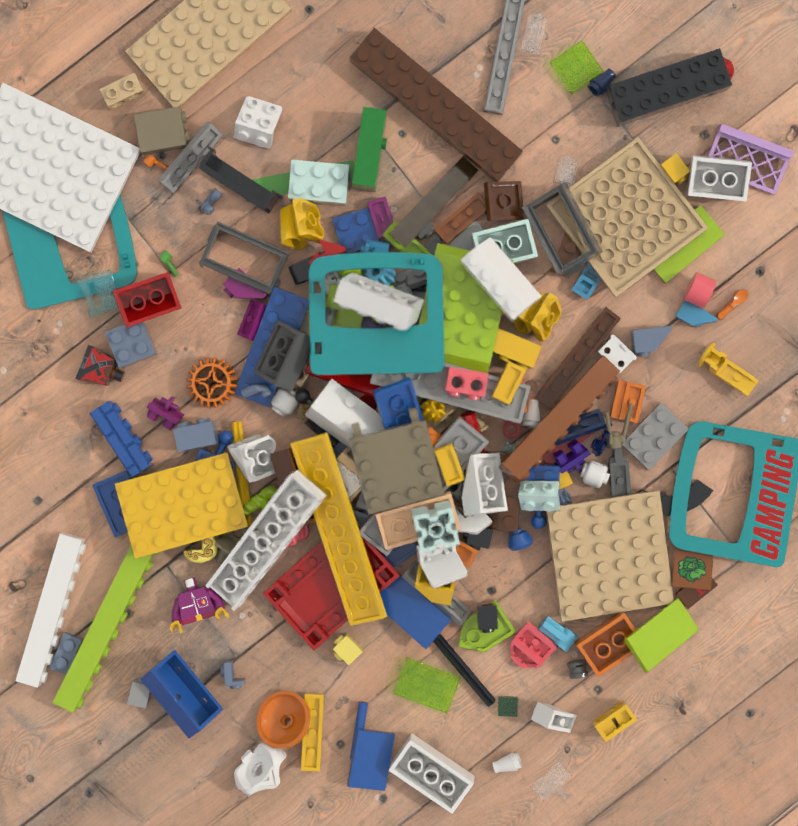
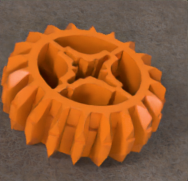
[186,357,238,408]

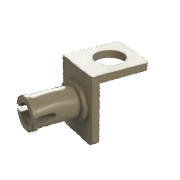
[215,527,248,564]

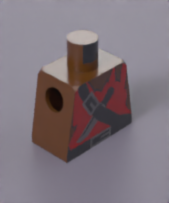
[75,345,125,386]

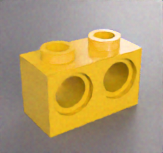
[592,700,637,742]

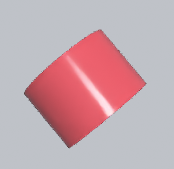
[683,272,716,309]

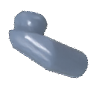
[201,188,222,215]
[241,384,271,398]

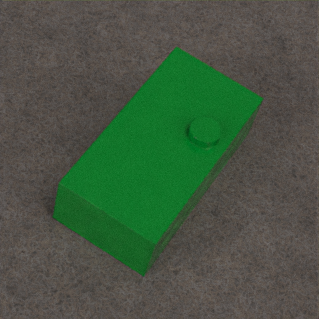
[352,107,387,192]

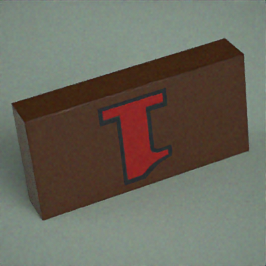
[675,578,718,609]

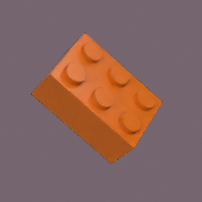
[575,612,636,677]

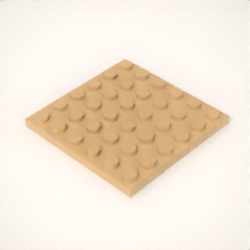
[546,137,708,298]
[546,490,674,622]

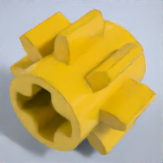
[421,399,446,423]

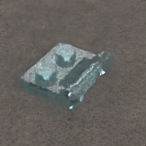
[77,269,118,317]

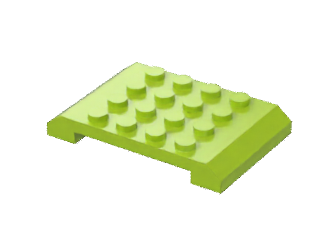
[419,243,513,373]

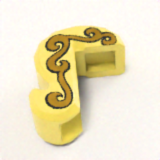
[183,536,219,563]

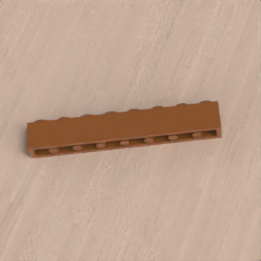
[498,355,620,483]

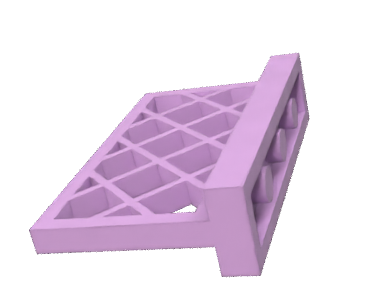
[707,124,794,194]

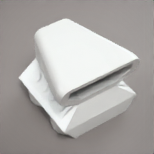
[228,434,276,483]

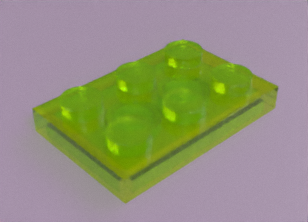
[393,657,461,714]

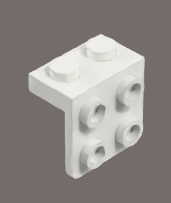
[233,96,282,149]
[416,544,467,588]

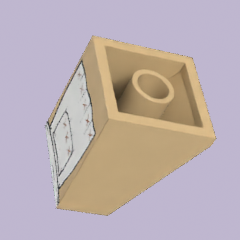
[336,447,362,502]

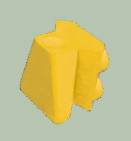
[280,198,324,251]
[513,291,562,342]

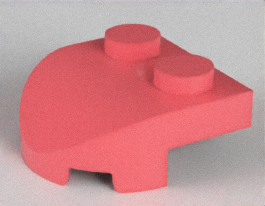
[510,621,558,669]

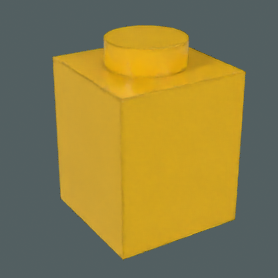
[660,153,690,185]

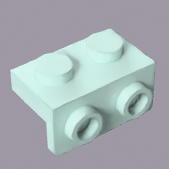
[518,481,560,512]

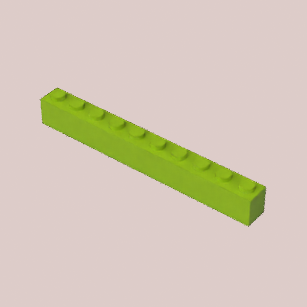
[52,546,159,713]

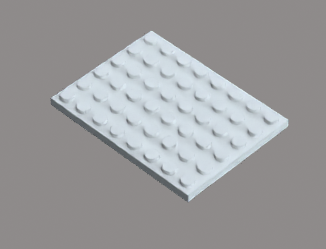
[0,83,140,253]

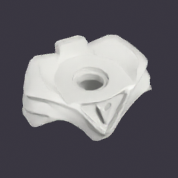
[234,743,287,797]

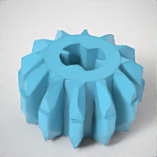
[363,269,397,286]

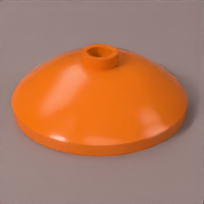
[256,691,310,749]

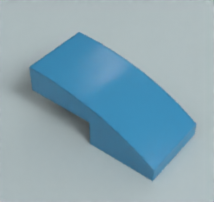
[571,263,600,300]

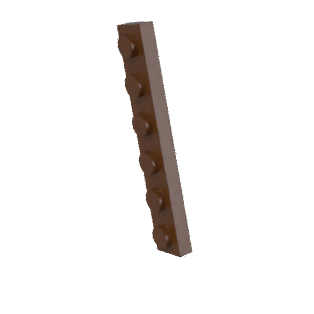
[535,307,621,409]

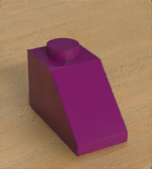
[223,268,267,299]

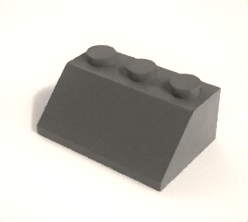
[254,320,310,391]

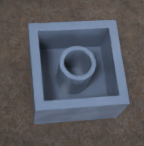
[105,322,158,369]
[173,418,219,452]

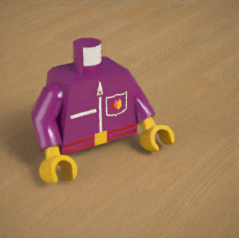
[170,577,229,635]

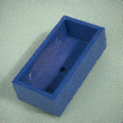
[140,650,223,739]

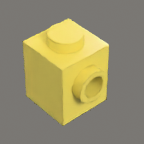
[333,633,363,665]

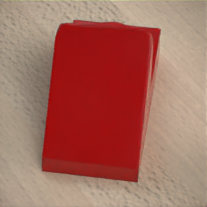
[308,239,347,266]

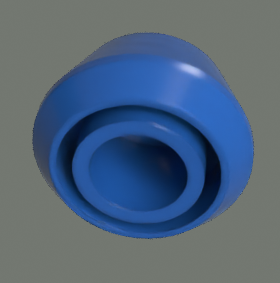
[508,528,533,551]

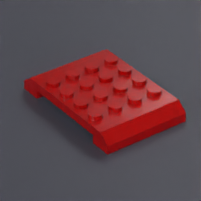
[263,536,400,651]

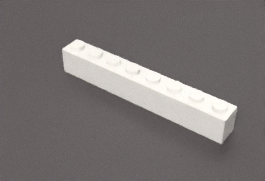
[16,532,87,688]

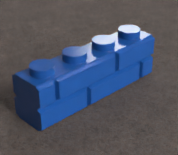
[90,401,153,478]

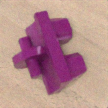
[147,396,185,430]

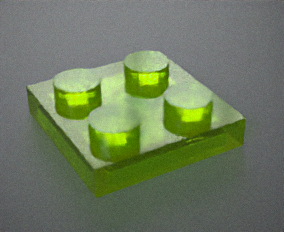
[550,40,604,95]

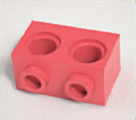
[444,367,489,400]

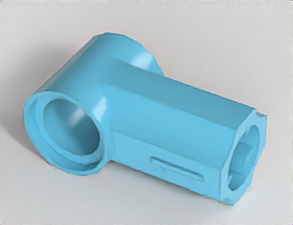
[538,616,579,652]

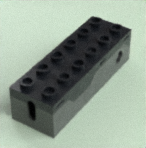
[606,48,734,127]

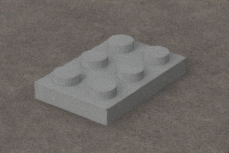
[622,403,689,470]

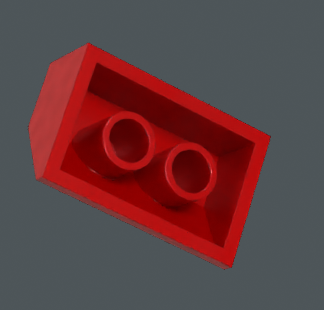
[112,272,182,328]

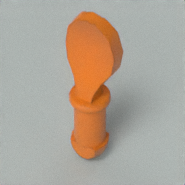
[716,289,749,320]

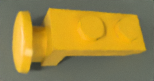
[698,343,759,397]

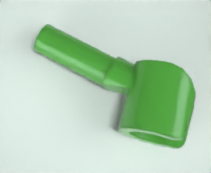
[160,250,179,277]

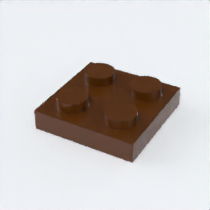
[484,181,525,221]

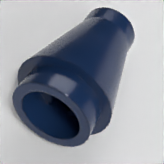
[588,68,616,97]

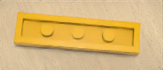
[301,693,324,772]

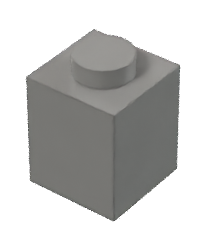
[127,677,151,709]

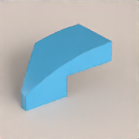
[676,301,718,327]

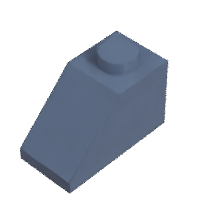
[630,326,672,357]

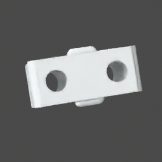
[598,335,637,373]

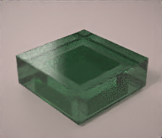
[498,696,518,717]

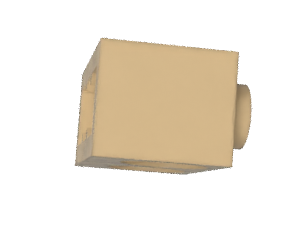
[100,72,146,110]

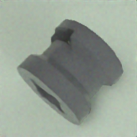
[567,659,588,679]

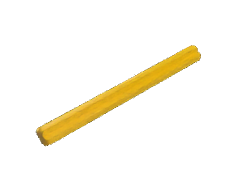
[232,421,253,529]

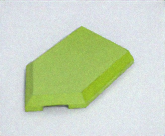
[458,600,516,653]

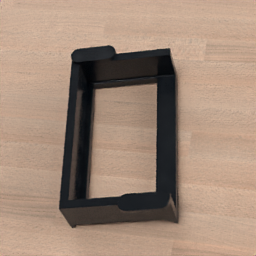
[198,146,283,214]

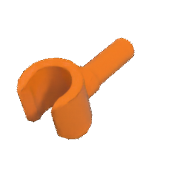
[143,155,168,170]

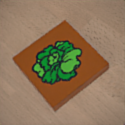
[672,548,713,591]

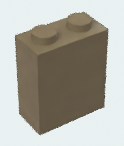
[134,107,191,156]

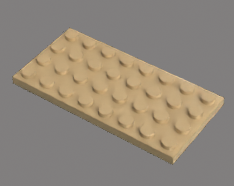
[125,0,292,107]

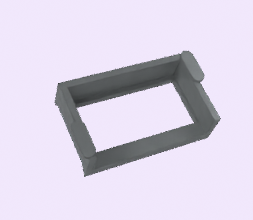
[522,183,603,277]
[199,222,289,297]

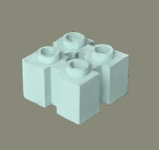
[411,500,459,553]

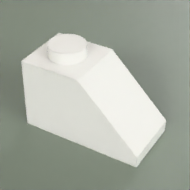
[531,702,577,733]

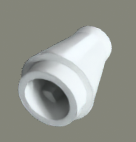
[522,399,540,428]
[493,752,522,773]

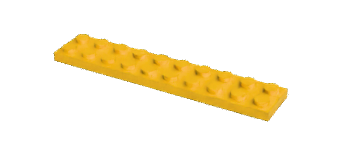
[290,433,387,626]

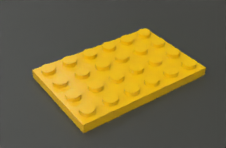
[115,453,248,559]

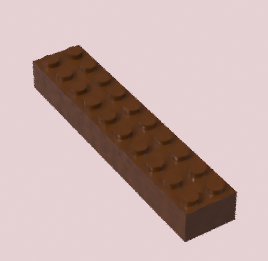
[350,28,523,182]

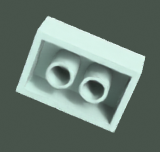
[288,160,350,206]
[471,219,538,264]

